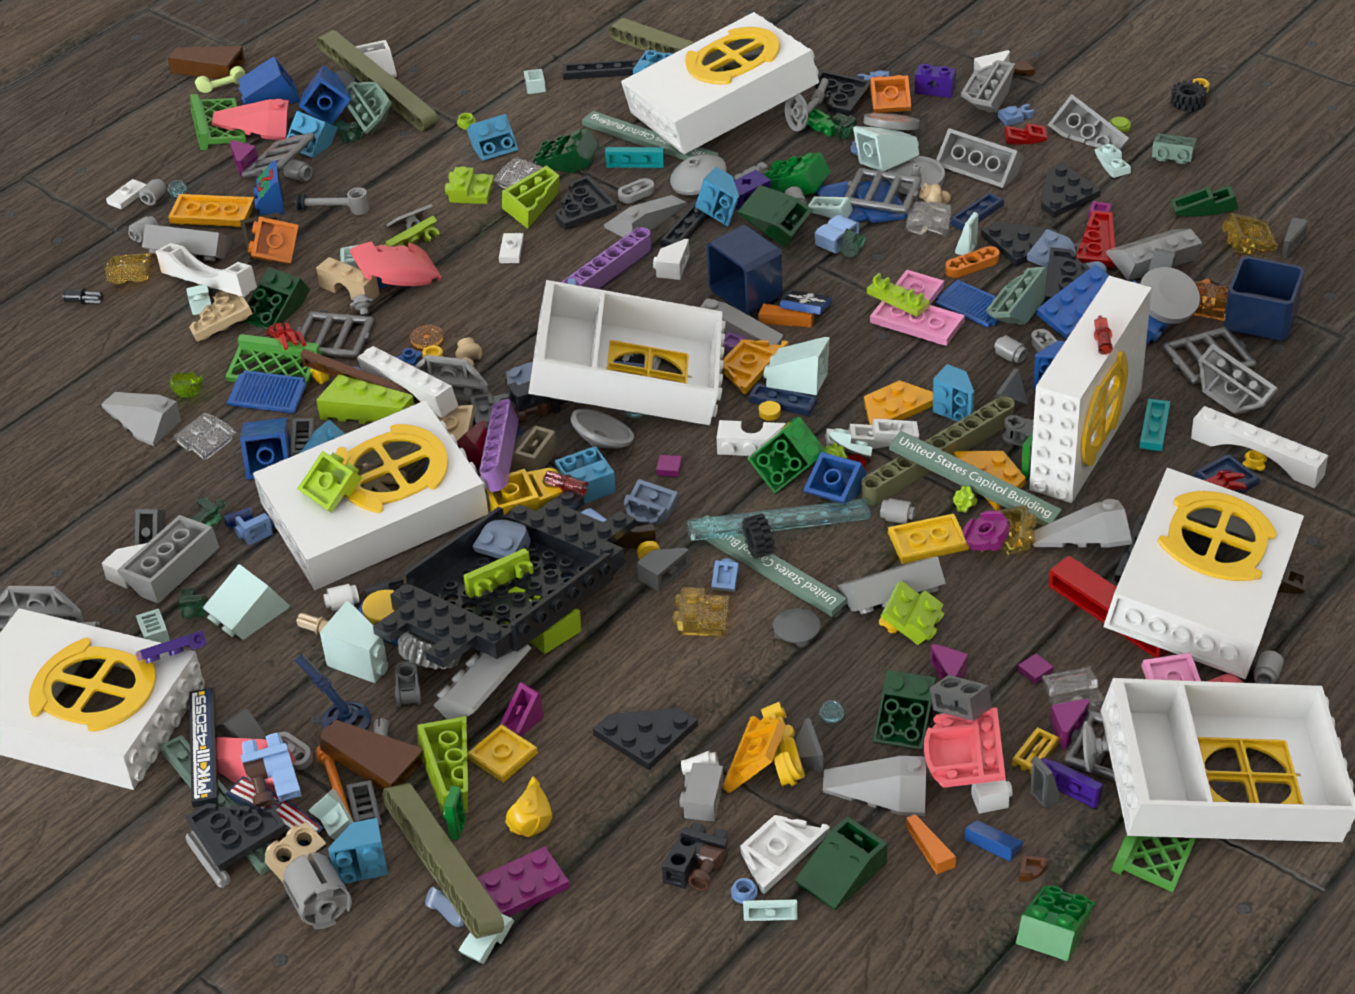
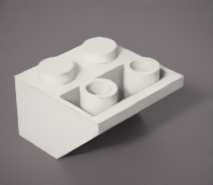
[355,40,397,77]

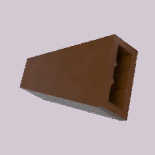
[168,46,245,79]
[319,720,423,792]

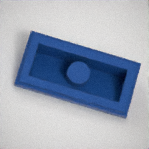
[964,820,1023,862]

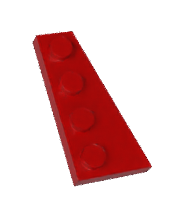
[1076,211,1115,268]

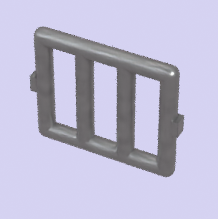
[242,133,315,178]
[845,168,922,214]
[296,311,375,359]
[1162,327,1256,384]
[1063,710,1116,782]

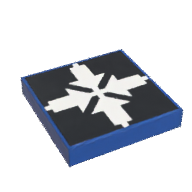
[780,290,832,315]

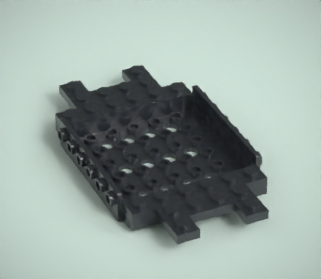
[373,490,637,668]

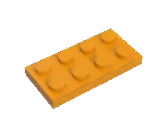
[168,194,255,227]

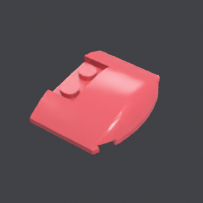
[350,241,442,286]
[924,707,1006,788]

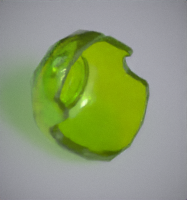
[169,371,203,398]

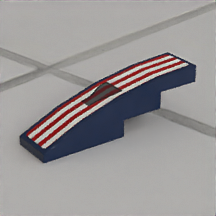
[225,776,324,846]

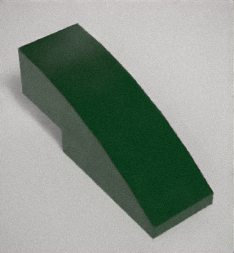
[1170,185,1238,216]

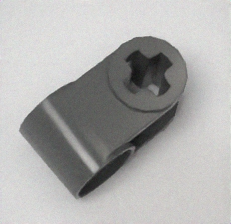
[1003,415,1034,447]
[395,661,422,708]

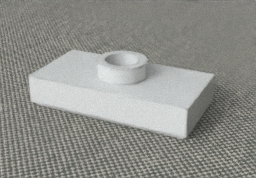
[106,179,146,210]
[499,233,524,263]

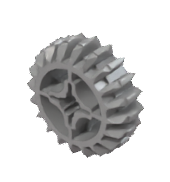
[397,630,462,669]

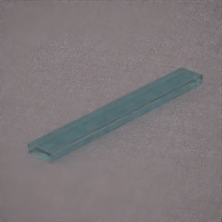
[686,498,871,541]

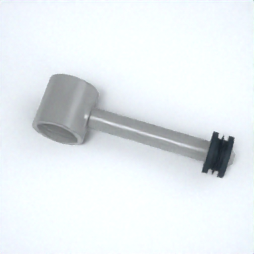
[295,188,370,215]

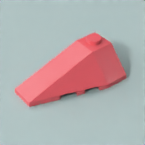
[212,99,289,140]
[217,737,296,794]

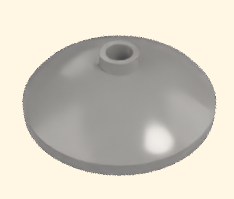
[670,154,727,195]
[571,409,634,449]

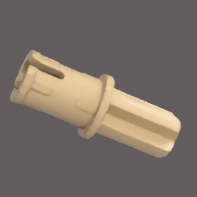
[296,613,329,635]

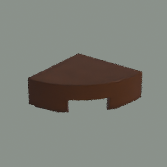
[1013,60,1035,76]
[1019,855,1048,881]

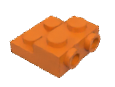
[870,75,911,113]
[248,217,299,265]

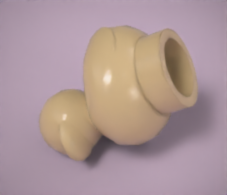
[919,183,951,207]
[456,337,482,367]

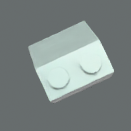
[853,126,919,171]
[764,337,830,395]
[203,564,290,640]
[320,601,388,683]

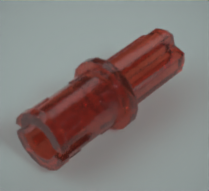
[1094,315,1113,355]
[544,471,588,496]

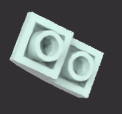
[1095,144,1131,178]
[829,428,872,459]
[458,914,514,964]

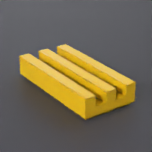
[1012,727,1059,774]

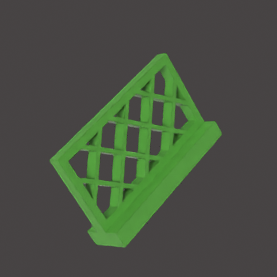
[190,94,246,150]
[225,334,322,391]
[1111,834,1196,892]

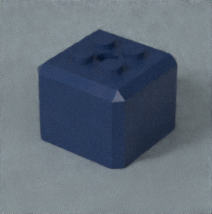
[707,225,783,314]
[1224,256,1305,341]

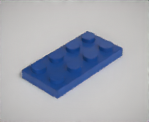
[1036,264,1110,340]

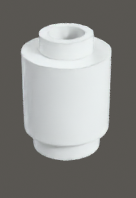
[323,584,359,612]

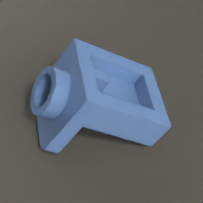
[234,513,273,545]
[711,559,740,592]

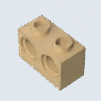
[265,821,326,882]

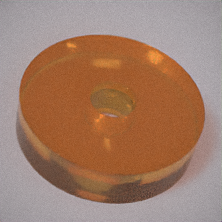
[410,325,444,352]

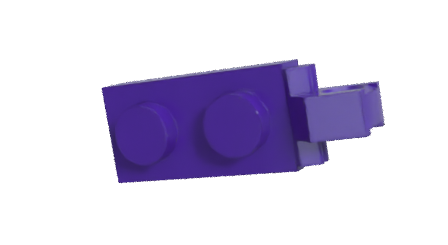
[135,631,207,664]
[1041,758,1103,808]

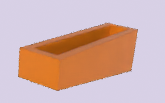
[758,304,814,327]
[906,814,956,874]

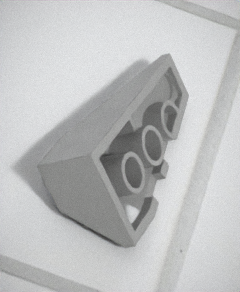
[1048,94,1130,151]
[604,195,687,237]
[700,298,783,345]
[101,392,181,446]
[1028,499,1132,547]
[823,756,926,816]

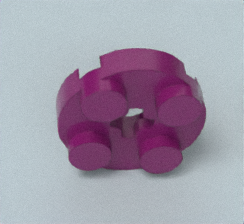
[963,511,1011,551]

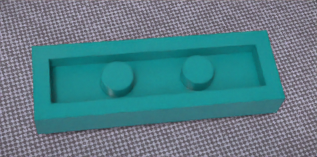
[605,147,664,168]
[1140,399,1170,451]

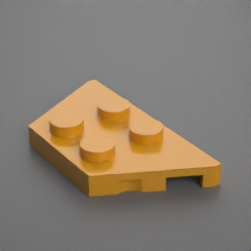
[722,339,788,394]
[864,380,933,425]
[953,451,1026,511]
[722,716,786,793]

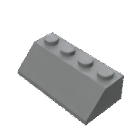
[936,128,1025,188]
[142,224,234,262]
[1106,229,1202,281]
[117,515,219,603]
[837,556,946,614]
[433,645,531,719]

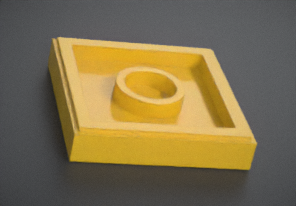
[467,724,538,783]

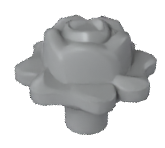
[350,294,373,316]

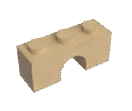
[316,257,380,300]

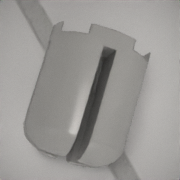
[283,853,352,929]

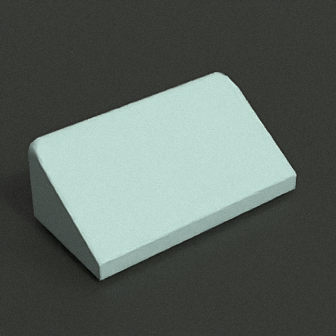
[743,900,798,921]

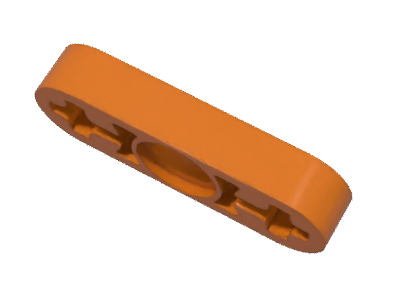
[945,246,999,278]

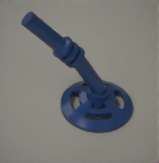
[294,654,371,730]

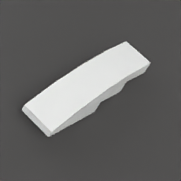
[825,418,919,449]

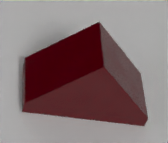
[457,420,487,469]

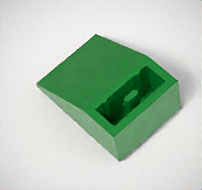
[763,152,831,195]
[747,417,827,494]
[1016,885,1095,961]

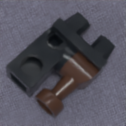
[508,381,568,423]
[662,822,728,891]

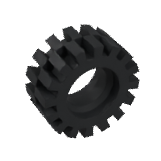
[1171,80,1207,112]
[742,513,775,559]

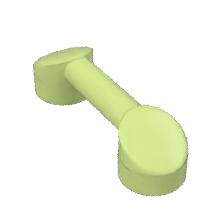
[195,66,246,93]

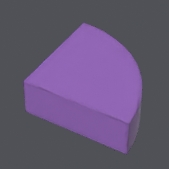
[721,332,746,351]

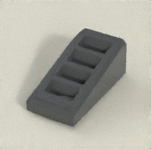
[1282,217,1308,258]
[290,418,316,457]
[1030,756,1060,809]
[346,780,382,827]

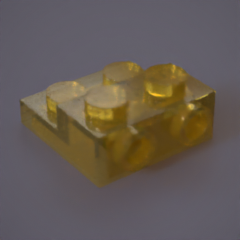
[1222,213,1278,254]
[104,253,152,285]
[982,505,1036,554]
[673,587,730,636]

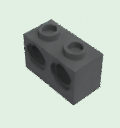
[930,675,992,721]

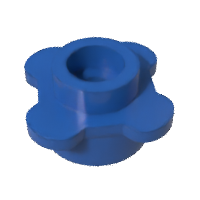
[397,348,422,366]

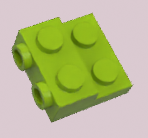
[445,167,494,204]
[297,451,363,513]
[880,581,944,645]

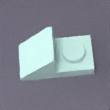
[186,284,211,315]
[309,789,353,840]

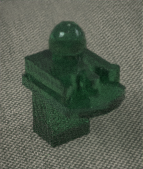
[833,113,858,140]
[334,120,363,144]
[840,228,866,257]
[191,496,225,526]
[179,588,209,619]

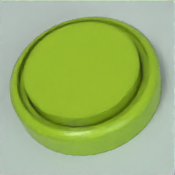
[1109,117,1131,133]

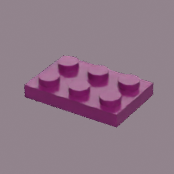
[477,846,570,917]

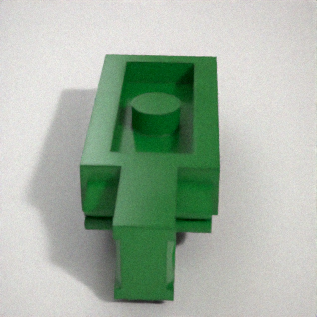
[792,103,836,137]

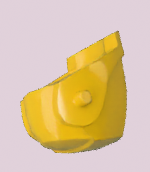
[505,776,552,837]

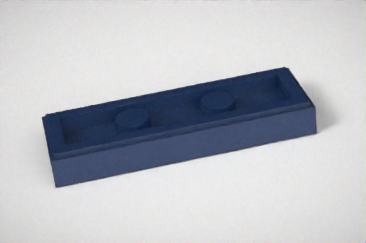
[949,192,1004,231]
[749,383,817,417]

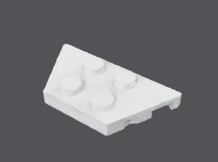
[740,815,830,894]

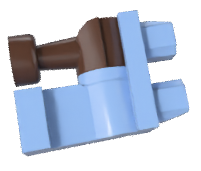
[241,733,302,807]

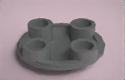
[773,608,821,647]

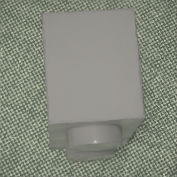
[680,763,724,822]

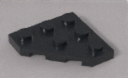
[814,70,870,117]
[1041,162,1101,218]
[555,175,617,230]
[981,222,1060,266]
[1044,247,1090,302]
[593,708,698,770]
[185,803,288,872]

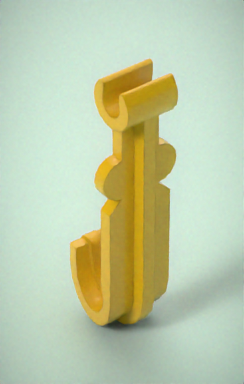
[761,701,805,786]

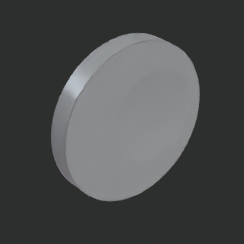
[863,113,920,130]
[888,156,945,195]
[1140,267,1200,324]

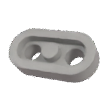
[618,178,654,204]
[279,732,313,770]

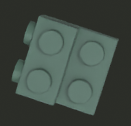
[1152,133,1197,164]

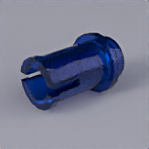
[223,507,254,529]

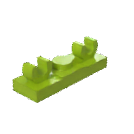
[385,216,439,247]
[867,273,930,317]
[463,548,533,598]

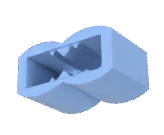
[815,215,859,253]

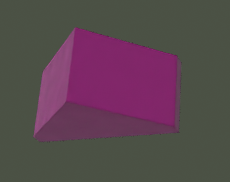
[229,140,258,177]
[930,644,968,680]
[499,682,544,737]
[1050,699,1090,750]

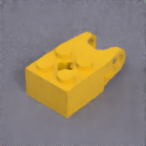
[485,468,567,515]

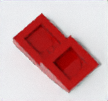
[1004,123,1048,145]

